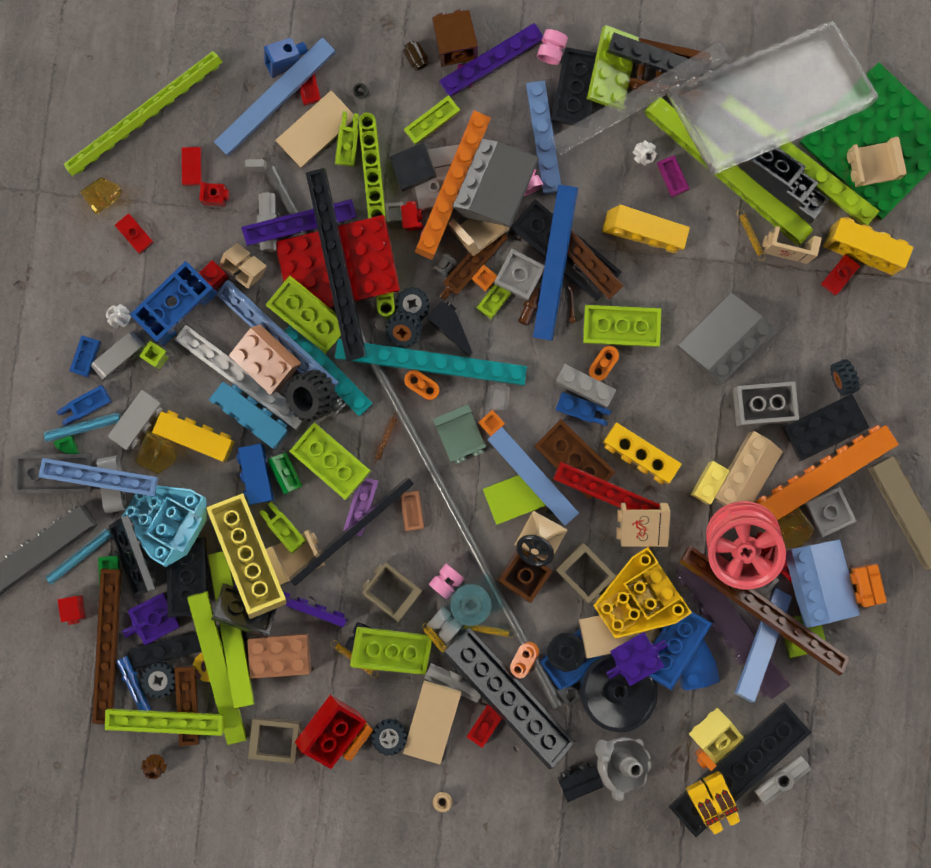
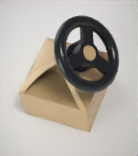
[514,511,567,567]

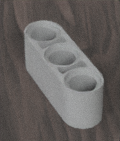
[91,331,146,381]
[97,455,127,513]

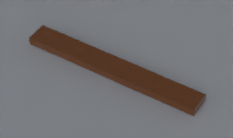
[92,568,122,724]

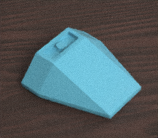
[122,486,207,567]

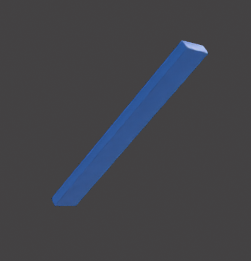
[533,185,578,341]

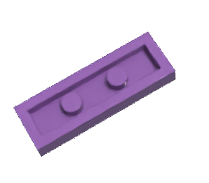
[343,478,379,536]

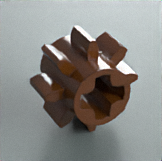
[141,754,167,779]

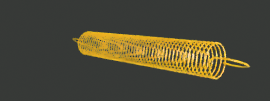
[737,209,765,260]
[423,623,448,653]
[460,623,515,637]
[331,640,378,678]

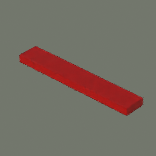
[553,461,660,510]

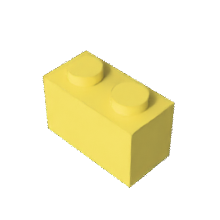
[691,461,730,505]

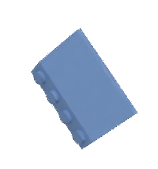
[786,540,860,627]

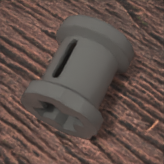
[433,253,458,278]

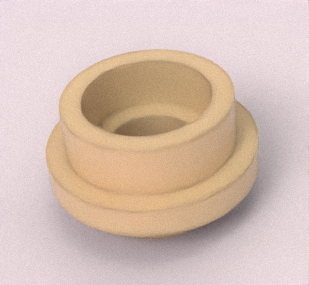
[433,792,452,812]

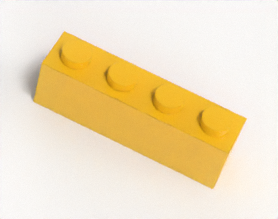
[152,410,235,463]

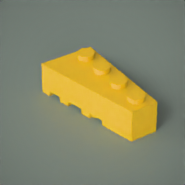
[602,204,690,253]

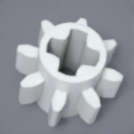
[632,140,657,166]
[106,304,131,329]

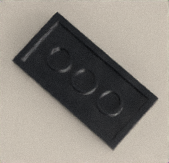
[551,47,597,128]
[782,394,870,462]
[109,515,155,597]
[167,537,208,618]

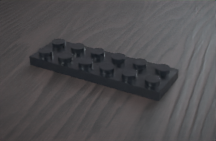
[510,199,622,302]

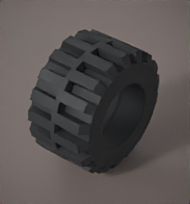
[285,370,338,422]

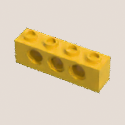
[602,422,682,485]

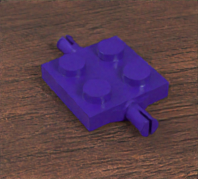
[122,592,181,645]
[606,632,668,686]

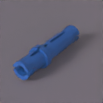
[116,656,151,711]

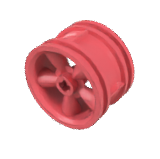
[706,501,786,589]

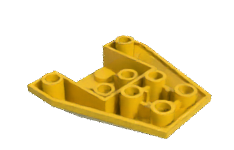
[593,547,692,639]

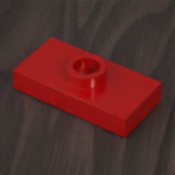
[114,213,154,254]
[820,254,860,296]

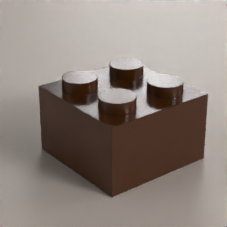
[495,550,553,603]

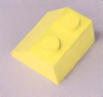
[689,708,744,764]

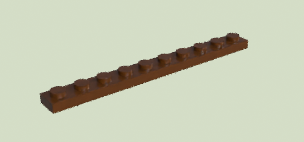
[679,545,850,676]

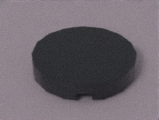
[547,633,586,672]

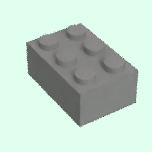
[733,381,799,426]

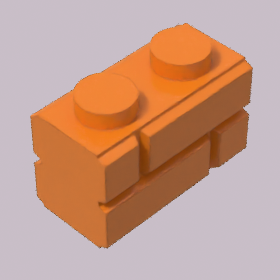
[849,564,887,607]

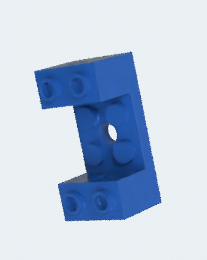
[130,261,218,346]

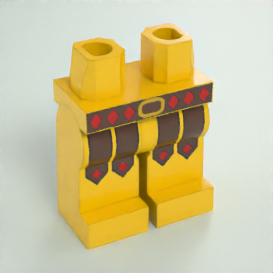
[685,771,740,834]

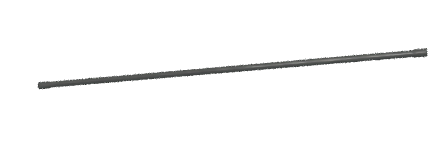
[266,166,563,709]

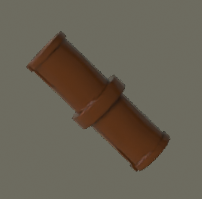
[518,287,541,326]

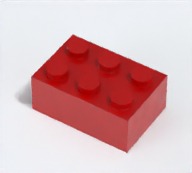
[295,694,367,769]

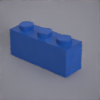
[236,443,275,505]

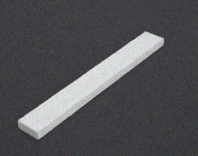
[175,325,304,430]

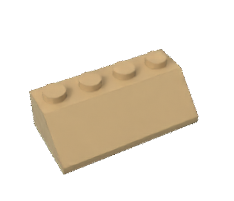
[714,431,783,506]

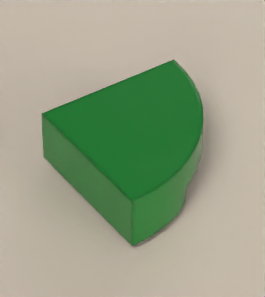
[53,435,79,454]

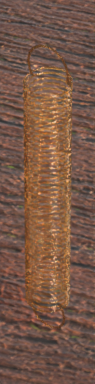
[374,412,397,465]

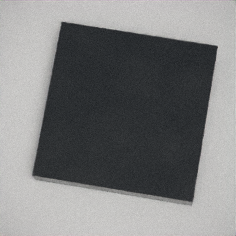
[390,142,437,192]

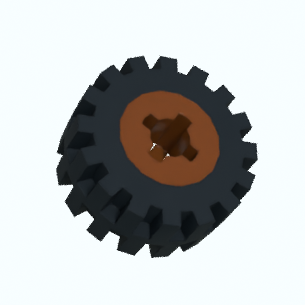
[386,311,422,348]
[830,359,860,396]

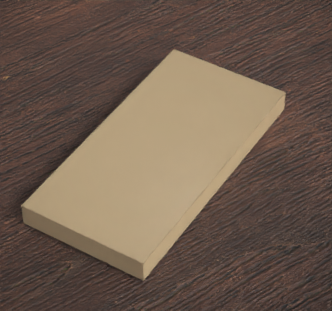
[276,91,354,169]
[579,615,660,658]
[403,680,462,764]

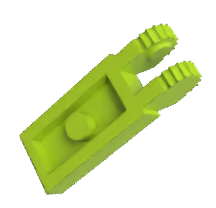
[335,111,359,167]
[259,502,307,554]

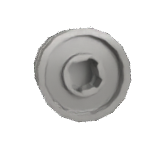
[427,606,463,643]

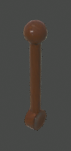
[567,284,576,323]

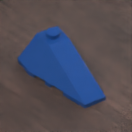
[679,639,720,691]

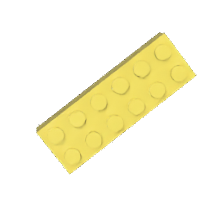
[206,493,287,619]

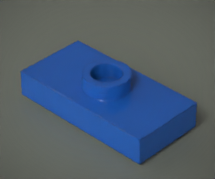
[69,335,101,378]

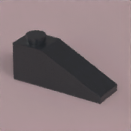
[427,300,473,357]

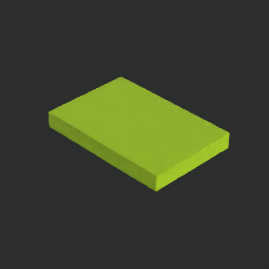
[483,475,546,525]

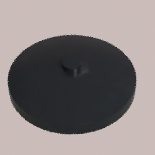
[580,654,658,732]

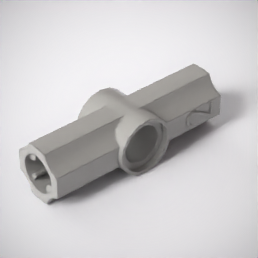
[257,192,278,252]
[424,662,481,703]
[754,755,812,806]

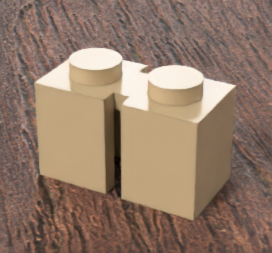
[219,243,267,289]

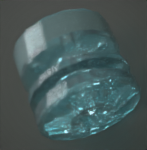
[450,583,491,626]

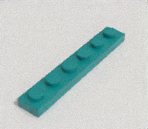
[284,325,373,417]

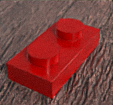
[466,703,502,748]

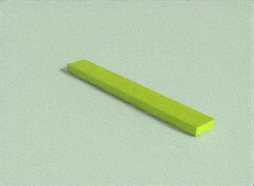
[208,552,255,709]
[187,592,247,745]

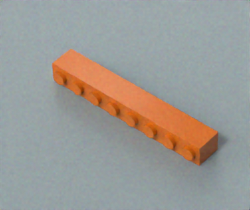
[415,110,491,260]
[755,424,899,520]

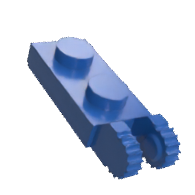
[56,385,112,426]
[556,392,612,427]

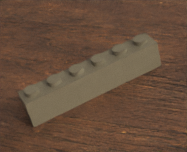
[868,456,931,570]

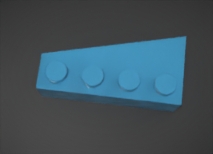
[209,382,290,450]

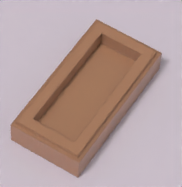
[400,491,424,531]

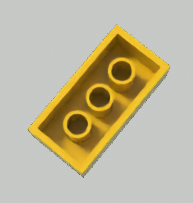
[823,217,914,275]

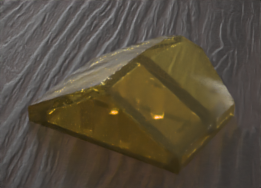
[80,177,122,214]
[135,431,177,474]
[777,507,814,548]

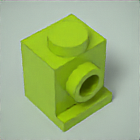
[139,341,169,370]

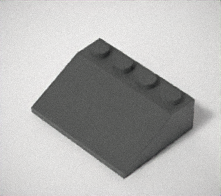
[453,139,539,227]
[678,293,776,386]

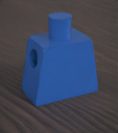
[264,38,308,78]

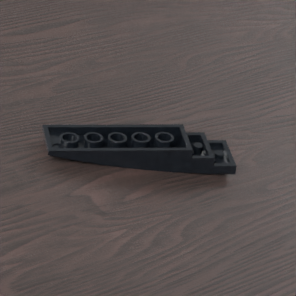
[694,103,831,224]

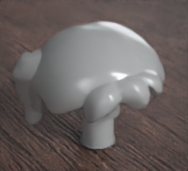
[595,737,651,801]

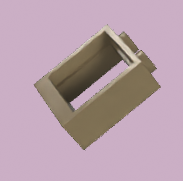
[555,543,616,604]
[362,562,423,622]
[248,716,304,764]

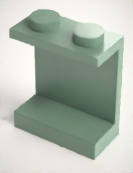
[433,405,486,464]

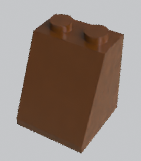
[432,9,478,67]

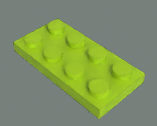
[587,25,639,110]
[266,275,341,353]
[583,305,661,347]
[289,422,372,501]
[350,627,433,675]

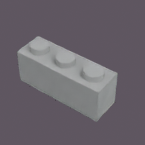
[555,364,616,408]
[107,390,164,451]

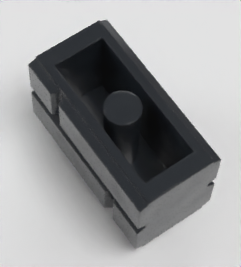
[557,761,603,803]

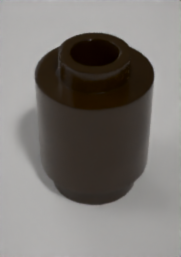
[403,41,428,71]

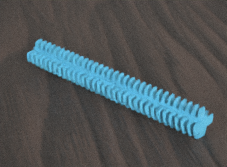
[44,413,120,442]
[45,528,112,584]

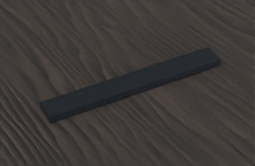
[288,478,414,586]

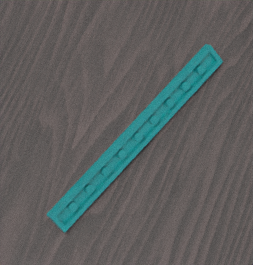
[335,339,527,386]

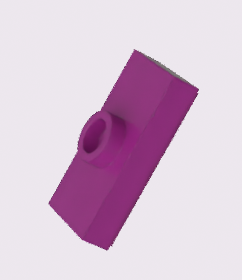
[656,155,690,198]

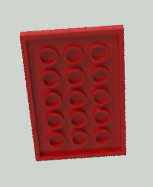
[276,215,400,308]

